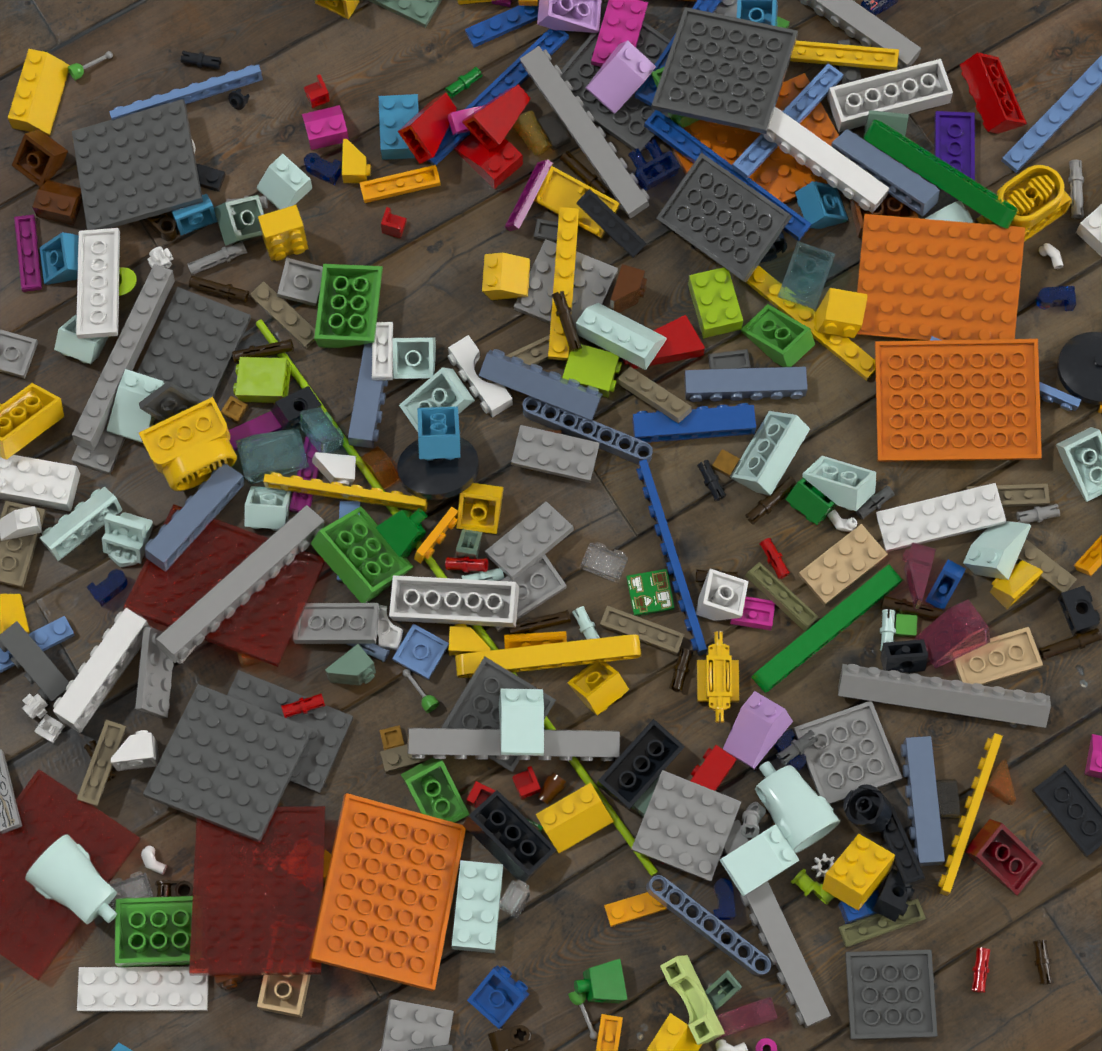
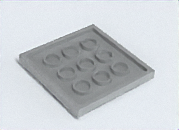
[514,239,618,337]
[793,701,902,805]
[631,770,741,882]

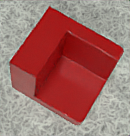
[304,74,330,108]
[381,207,407,239]
[512,766,541,800]
[467,781,495,808]

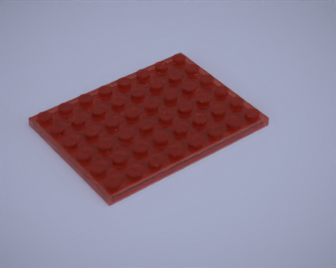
[123,504,325,667]
[0,769,141,981]
[189,806,326,976]

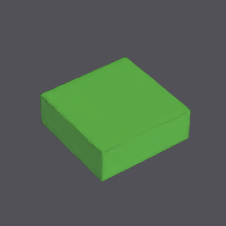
[895,614,917,637]

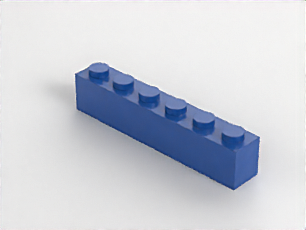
[632,403,756,443]

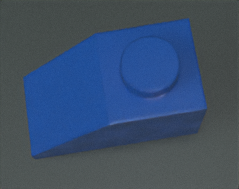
[925,559,966,609]
[838,890,879,924]

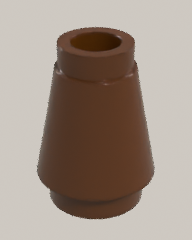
[538,772,566,804]

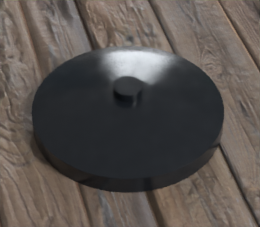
[1057,332,1102,405]
[397,437,479,500]

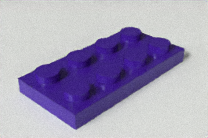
[934,111,975,186]

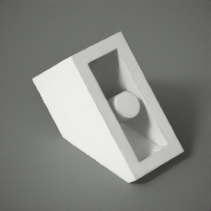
[312,452,356,486]
[0,506,42,541]

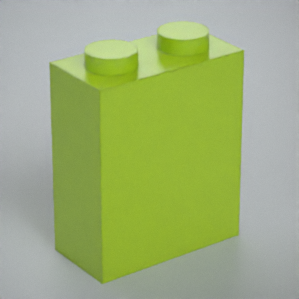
[562,344,622,398]
[233,357,292,403]

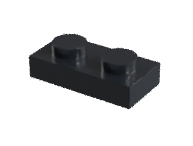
[196,163,226,192]

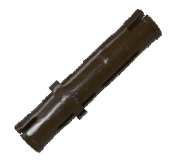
[560,151,610,196]
[189,275,249,303]
[552,291,582,352]
[232,339,294,364]
[745,476,797,525]
[881,596,945,622]
[508,610,571,634]
[1039,628,1102,660]

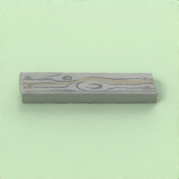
[0,749,22,834]

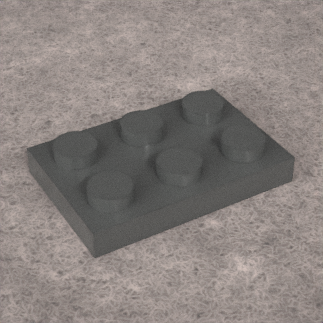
[139,381,203,422]

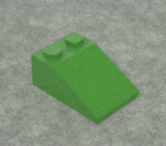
[741,304,815,367]
[401,757,470,823]

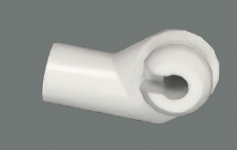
[827,510,857,532]
[141,846,167,875]
[715,1039,748,1051]

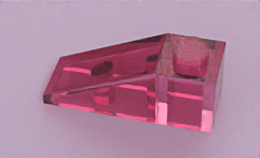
[902,542,936,610]
[714,997,778,1040]

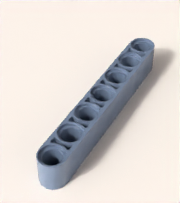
[523,396,653,465]
[646,875,771,976]

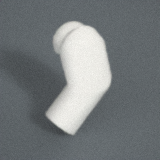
[1039,243,1064,269]

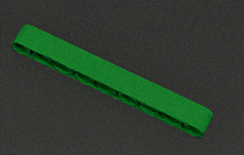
[864,120,1018,228]
[751,564,903,693]

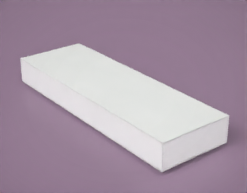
[372,322,393,380]

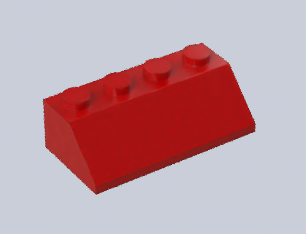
[960,52,1027,134]

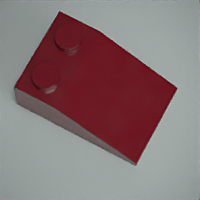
[964,819,1043,895]

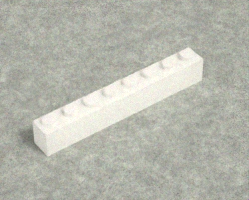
[761,107,889,213]

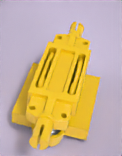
[697,631,739,723]

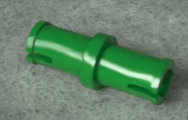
[445,67,483,99]

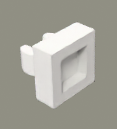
[34,714,65,743]

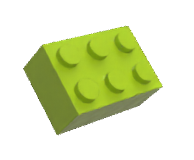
[688,267,743,338]

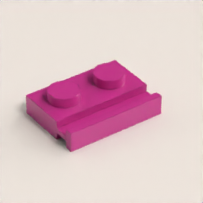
[730,597,775,630]

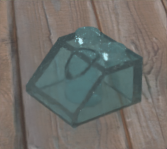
[300,407,344,454]

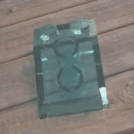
[778,241,835,310]
[236,428,309,484]

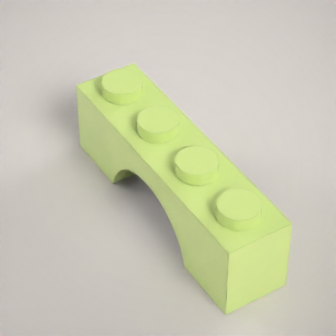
[660,955,725,1045]

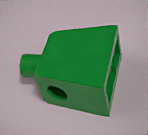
[376,508,427,557]
[574,959,627,1003]

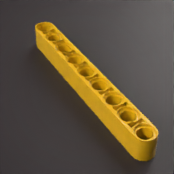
[455,634,641,678]

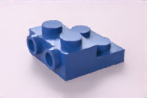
[467,965,529,1029]

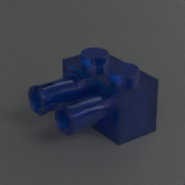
[628,139,680,191]

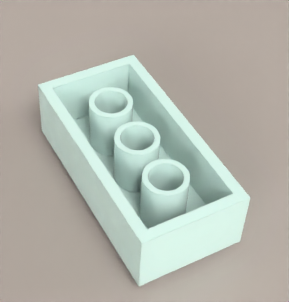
[452,860,503,953]

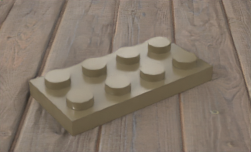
[0,501,46,588]

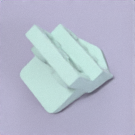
[102,512,153,567]

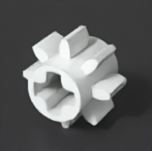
[147,247,173,268]
[22,694,48,719]
[811,853,834,878]

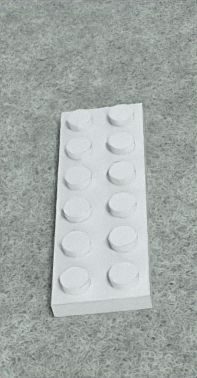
[76,228,120,339]
[876,483,1006,552]
[77,967,209,1012]

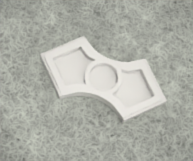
[377,605,403,650]

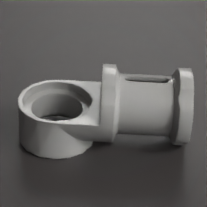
[741,802,766,838]

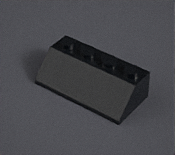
[596,719,685,809]
[463,790,557,885]

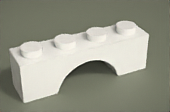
[447,335,513,418]

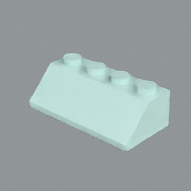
[576,303,667,370]
[730,411,810,495]
[40,487,122,561]

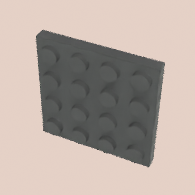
[441,656,556,772]
[845,950,937,1040]

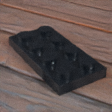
[1032,764,1102,857]

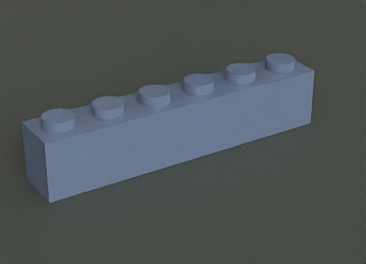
[831,129,940,216]
[348,343,388,448]
[479,349,602,420]
[684,367,807,402]
[145,463,244,572]
[901,736,945,866]

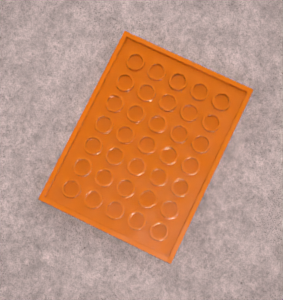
[671,73,839,204]
[857,214,1025,341]
[875,339,1042,462]
[309,793,466,991]

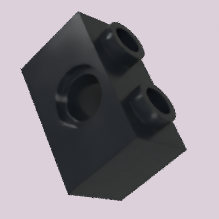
[271,386,321,430]
[1057,586,1100,636]
[880,639,928,673]
[872,868,915,922]

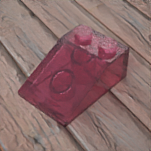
[915,599,990,668]

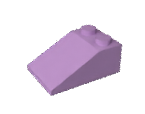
[537,0,601,33]
[586,40,656,114]
[723,691,793,769]

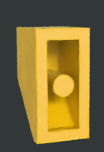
[342,139,371,183]
[449,624,491,656]

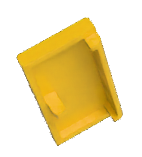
[534,166,620,238]

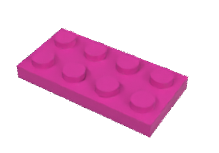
[591,0,648,67]

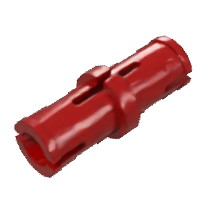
[759,538,790,579]
[445,556,488,573]
[281,693,325,718]
[971,948,991,993]

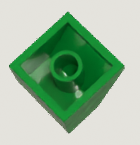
[785,478,837,525]

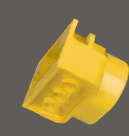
[976,165,1072,242]
[139,397,237,491]

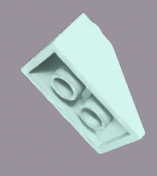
[399,367,475,432]
[107,369,164,443]
[1056,427,1102,502]
[802,456,876,511]
[963,521,1031,580]
[499,688,544,756]
[720,824,799,896]

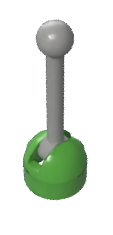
[68,51,113,80]
[403,669,440,713]
[568,991,598,1040]

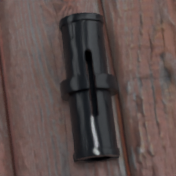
[181,50,221,70]
[697,460,726,501]

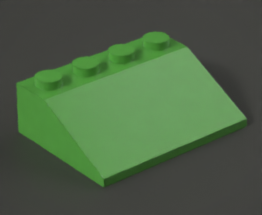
[314,264,383,348]
[310,506,413,603]
[115,896,205,967]

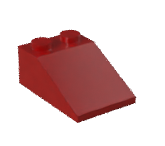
[454,134,523,189]

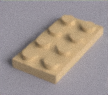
[798,524,888,606]
[950,627,1043,685]

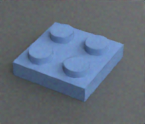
[392,624,449,680]

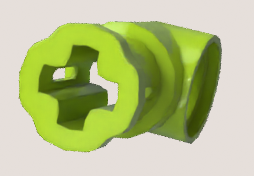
[791,869,834,905]

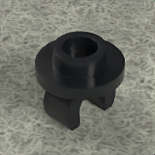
[228,89,250,110]

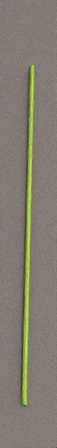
[255,319,658,877]

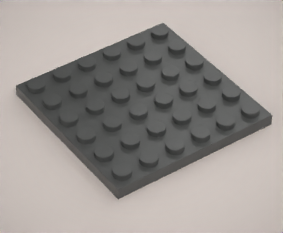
[652,7,798,134]
[561,21,671,155]
[72,99,203,230]
[143,684,313,842]

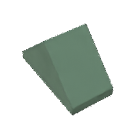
[456,529,482,559]
[705,971,742,1011]

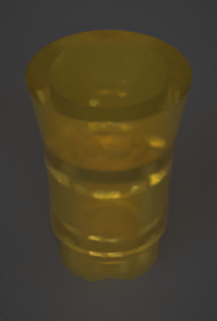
[511,111,551,156]

